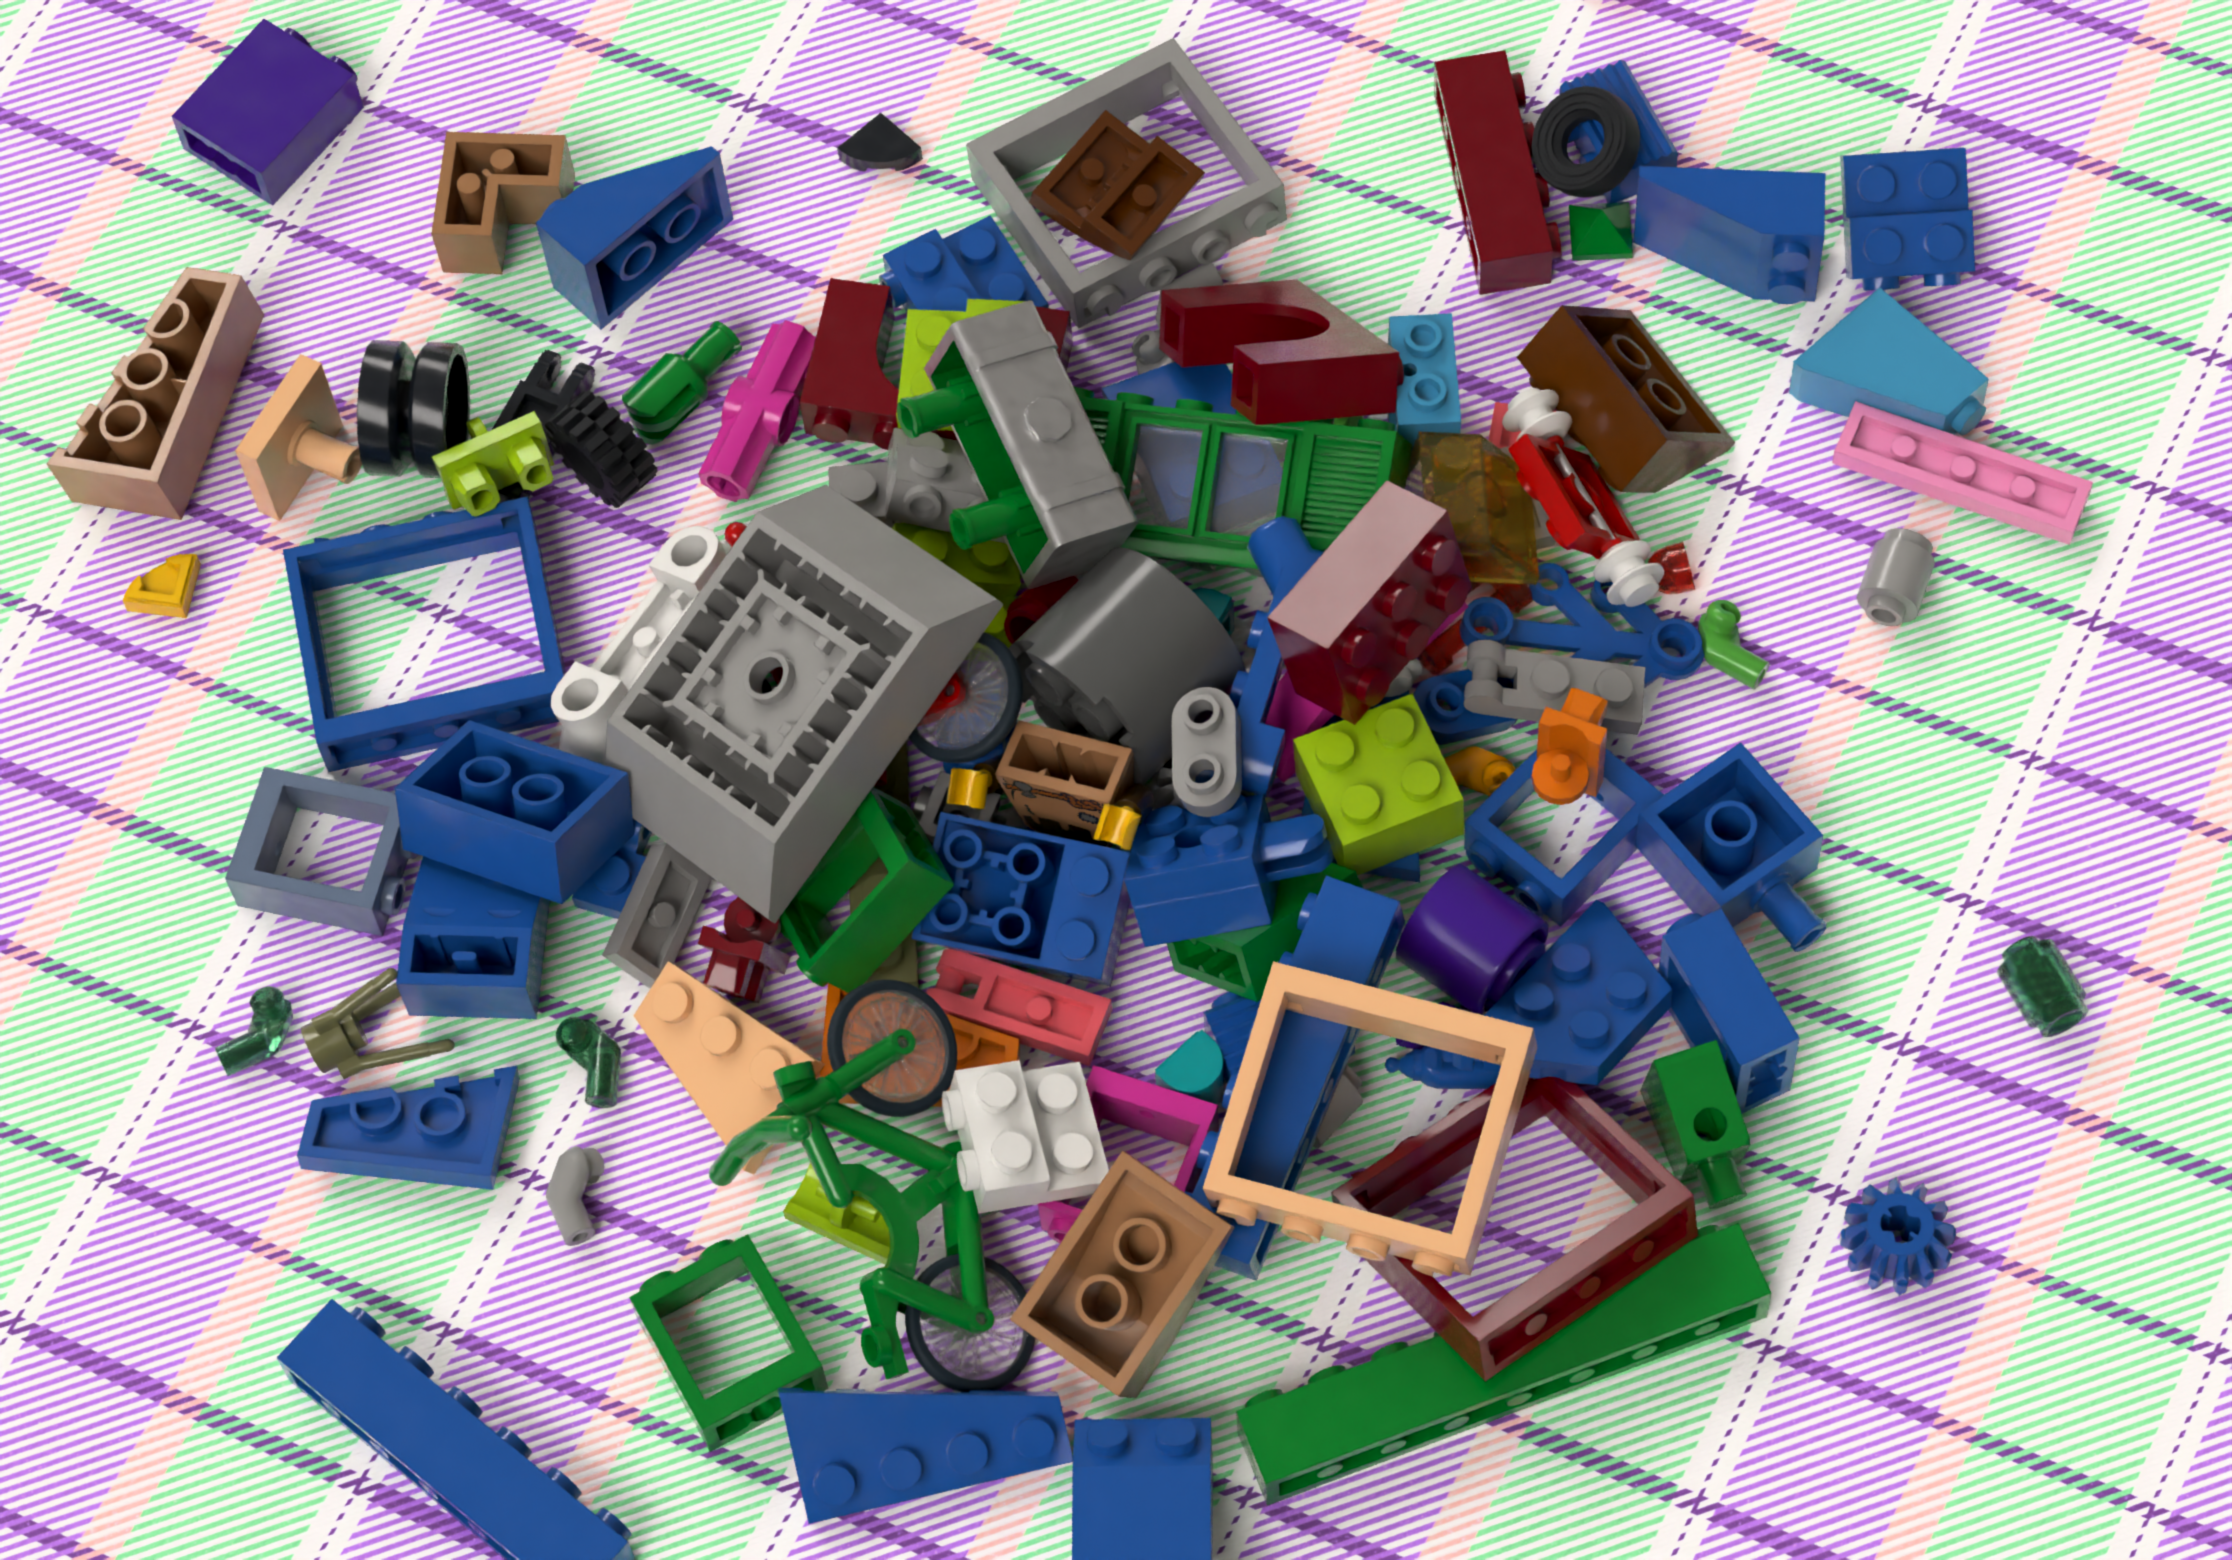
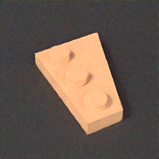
[633,961,825,1175]

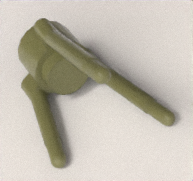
[301,968,455,1079]

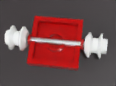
[1502,388,1664,607]

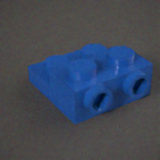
[1840,147,1975,291]
[879,215,1049,312]

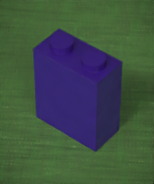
[171,18,364,206]

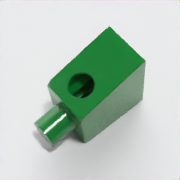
[1640,1040,1751,1209]

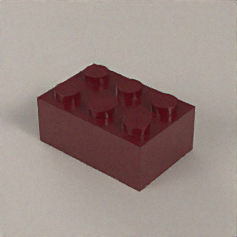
[1267,480,1472,725]

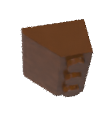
[1516,305,1735,493]

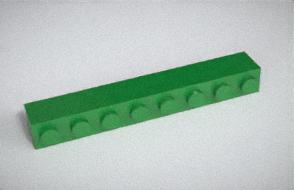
[1236,1223,1772,1506]

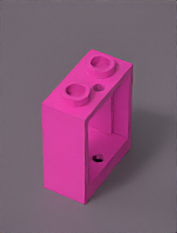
[1038,1065,1219,1243]

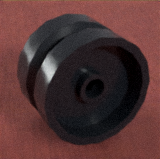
[357,340,470,478]

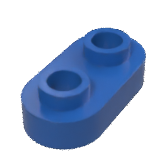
[1412,669,1518,745]

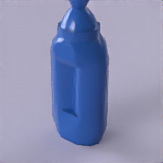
[1385,1046,1501,1089]

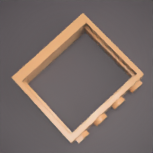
[1203,961,1537,1277]

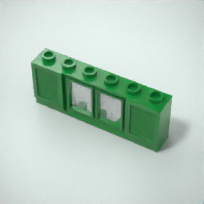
[1074,387,1412,578]

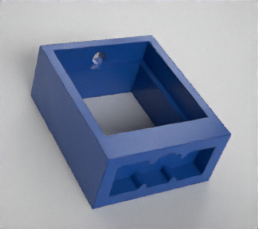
[1464,749,1664,927]
[1658,908,1800,1114]

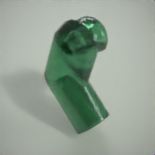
[215,986,293,1076]
[556,1017,622,1108]

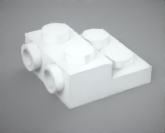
[942,1060,1109,1214]

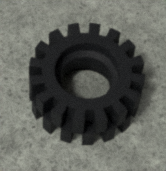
[545,391,658,508]

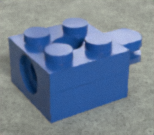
[1124,793,1334,947]

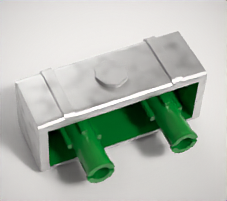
[897,301,1138,589]

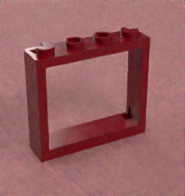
[1331,1077,1698,1381]

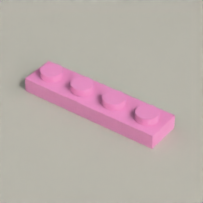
[1832,401,2093,545]

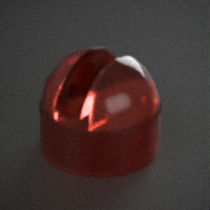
[1648,541,1696,595]

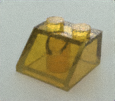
[1406,432,1539,585]

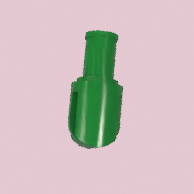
[622,321,743,445]

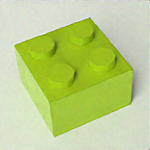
[1293,694,1464,876]

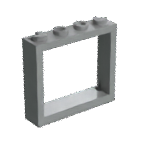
[966,38,1287,329]

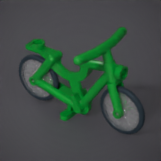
[709,979,1035,1393]

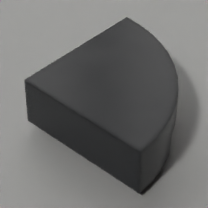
[837,113,923,171]

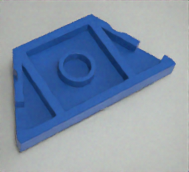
[1453,899,1672,1085]

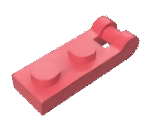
[919,949,1113,1066]

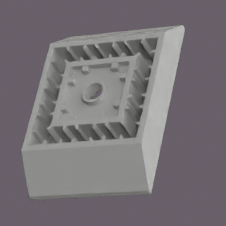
[605,485,1004,923]

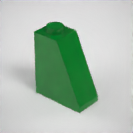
[1166,863,1364,1002]

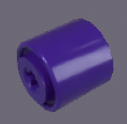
[1396,863,1549,1015]

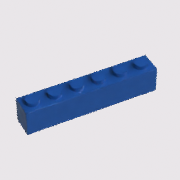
[1184,875,1405,1281]
[276,1299,636,1560]

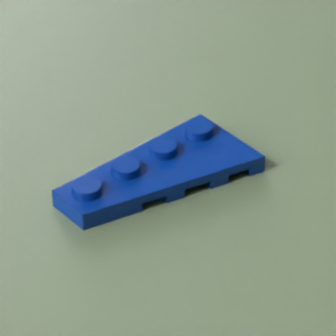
[778,1388,1073,1524]

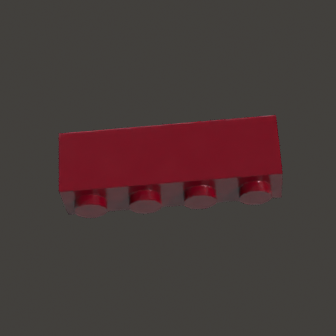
[1434,50,1562,295]

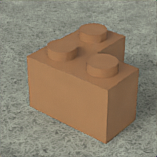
[431,131,575,275]

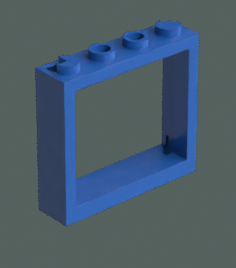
[283,496,566,773]

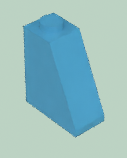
[1789,287,1989,436]

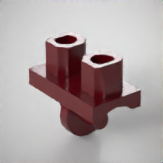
[698,897,790,1004]

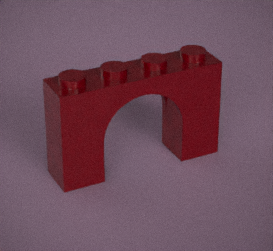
[799,278,1073,450]
[1159,279,1404,425]

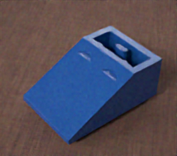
[912,812,1130,987]
[396,857,550,1019]

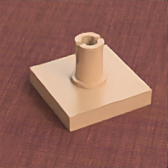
[235,354,362,521]

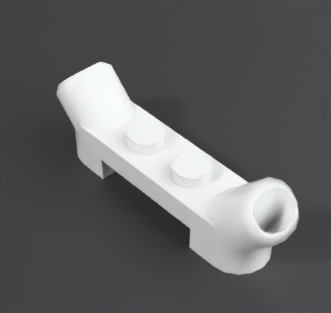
[551,525,732,765]

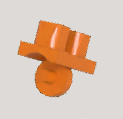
[1531,688,1608,805]

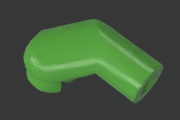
[1698,600,1770,690]

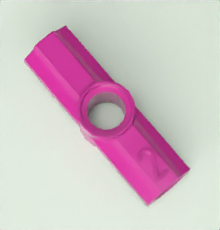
[698,320,816,502]

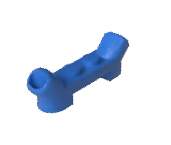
[1195,516,1324,798]

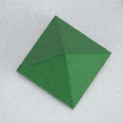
[1568,202,1633,261]

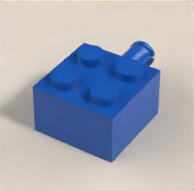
[1635,742,1827,952]

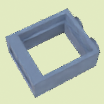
[225,767,418,936]

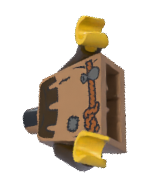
[946,720,1154,850]

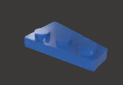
[297,1066,520,1190]

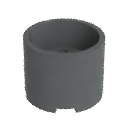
[1001,547,1246,785]

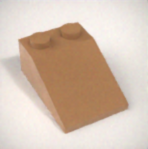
[1010,1150,1234,1398]

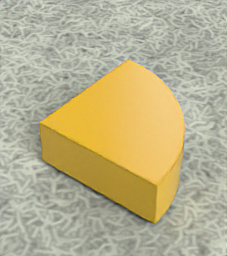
[122,554,201,618]

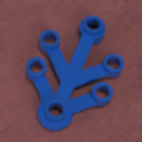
[1459,563,1704,688]

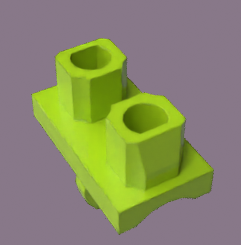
[432,411,555,517]
[783,1163,891,1265]

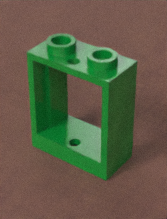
[780,787,954,993]
[629,1234,829,1452]

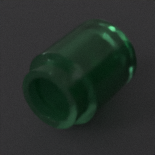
[1997,936,2089,1038]

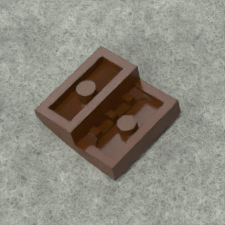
[1029,110,1205,260]

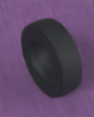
[1532,86,1640,198]

